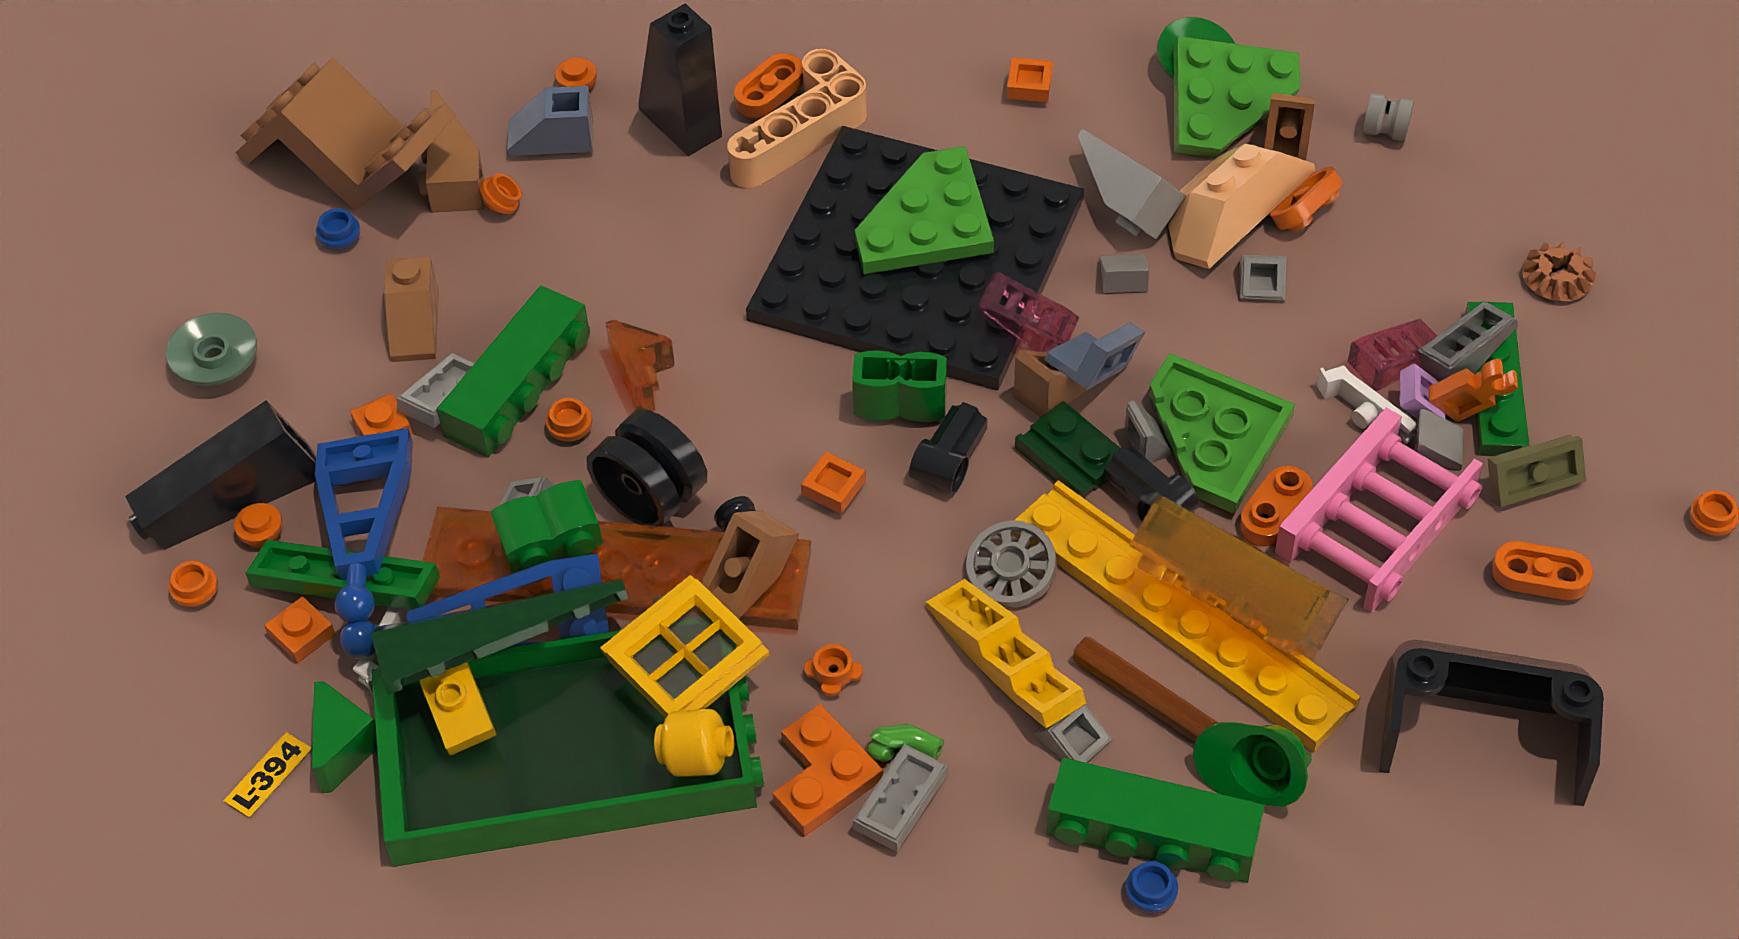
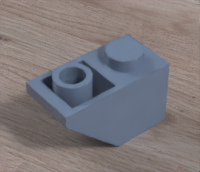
[507,86,594,156]

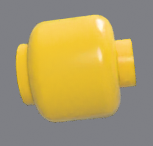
[654,709,734,777]

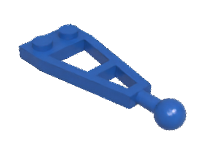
[315,428,413,623]
[340,554,609,659]

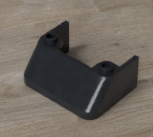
[1379,640,1604,806]

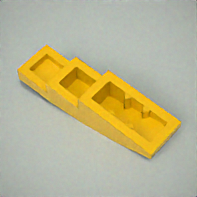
[926,579,1087,729]

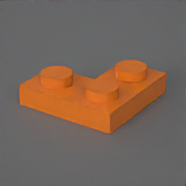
[772,704,883,837]

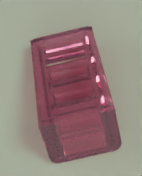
[977,272,1079,353]
[1348,318,1437,391]

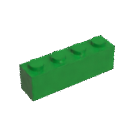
[436,285,590,458]
[1046,757,1265,883]

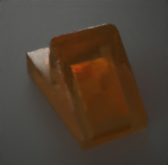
[605,320,675,411]

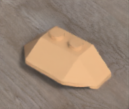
[1168,144,1316,269]

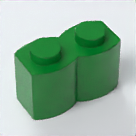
[852,351,947,422]
[490,480,603,574]

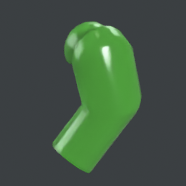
[867,724,944,762]

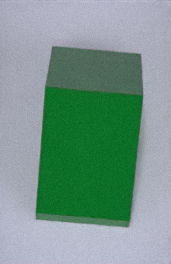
[312,681,377,793]

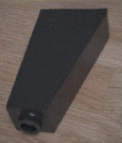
[638,3,722,157]
[125,400,316,550]

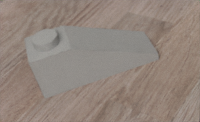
[1078,129,1186,239]

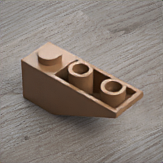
[419,90,485,213]

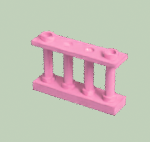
[1275,407,1483,613]

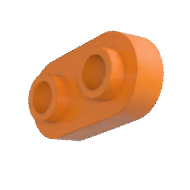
[734,53,804,118]
[1269,166,1343,232]
[1239,466,1313,547]
[1492,541,1593,600]

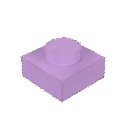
[1399,363,1445,419]

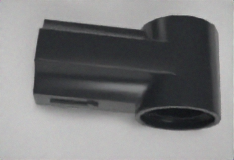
[909,402,988,494]
[1103,446,1199,535]

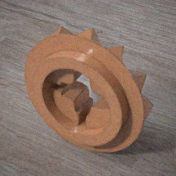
[1522,241,1597,302]

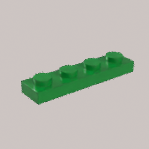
[1465,302,1529,456]
[245,540,441,610]

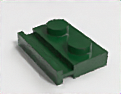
[1015,401,1121,499]

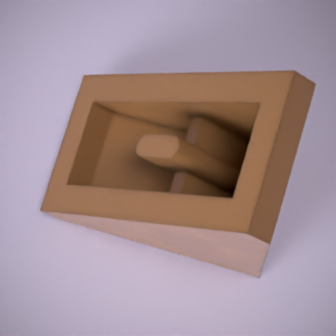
[1014,349,1087,418]

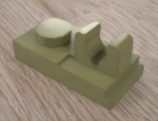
[1488,435,1586,507]

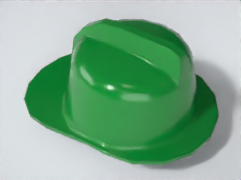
[1193,722,1312,807]

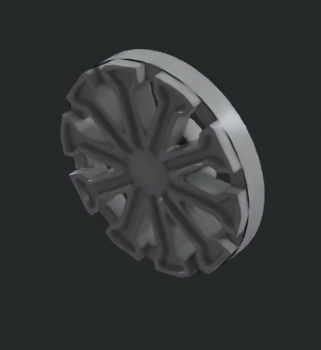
[966,520,1057,608]

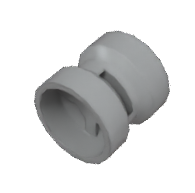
[1363,92,1414,142]

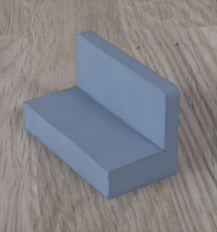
[1044,322,1145,390]

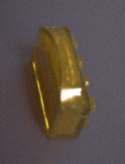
[1129,494,1349,657]

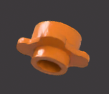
[804,644,863,696]

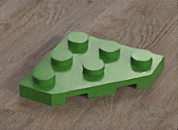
[1173,36,1300,158]
[855,146,994,274]
[1148,353,1295,514]

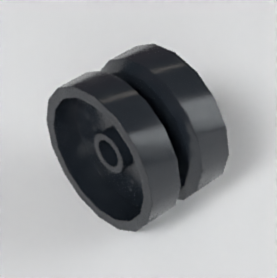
[586,409,708,530]

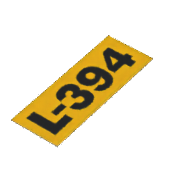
[223,732,312,818]

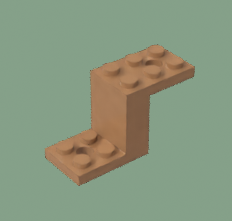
[235,57,456,211]

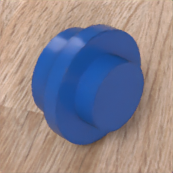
[316,208,360,249]
[1126,861,1178,913]

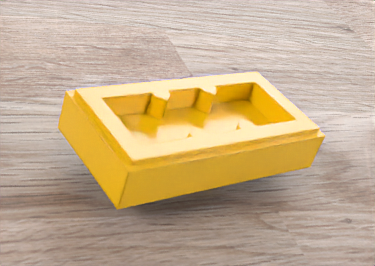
[419,662,497,756]

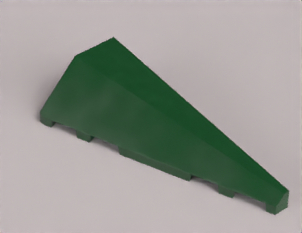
[371,578,629,695]

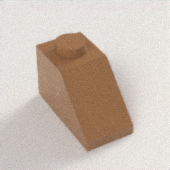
[1264,93,1316,161]
[384,256,439,362]
[701,510,799,619]

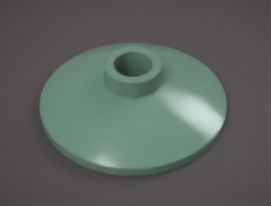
[166,313,257,386]

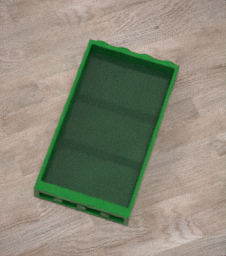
[372,616,764,867]

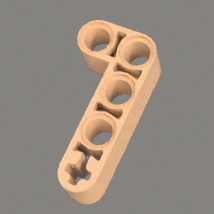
[727,49,867,188]

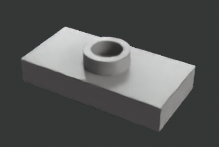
[397,353,474,428]
[853,744,948,852]

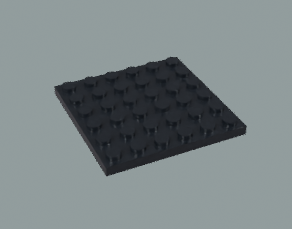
[746,126,1084,391]

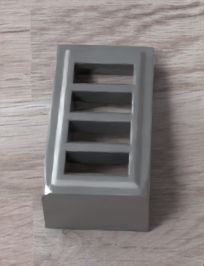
[1418,301,1518,381]

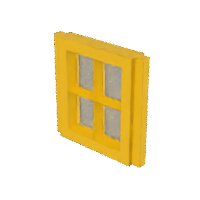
[600,575,770,718]

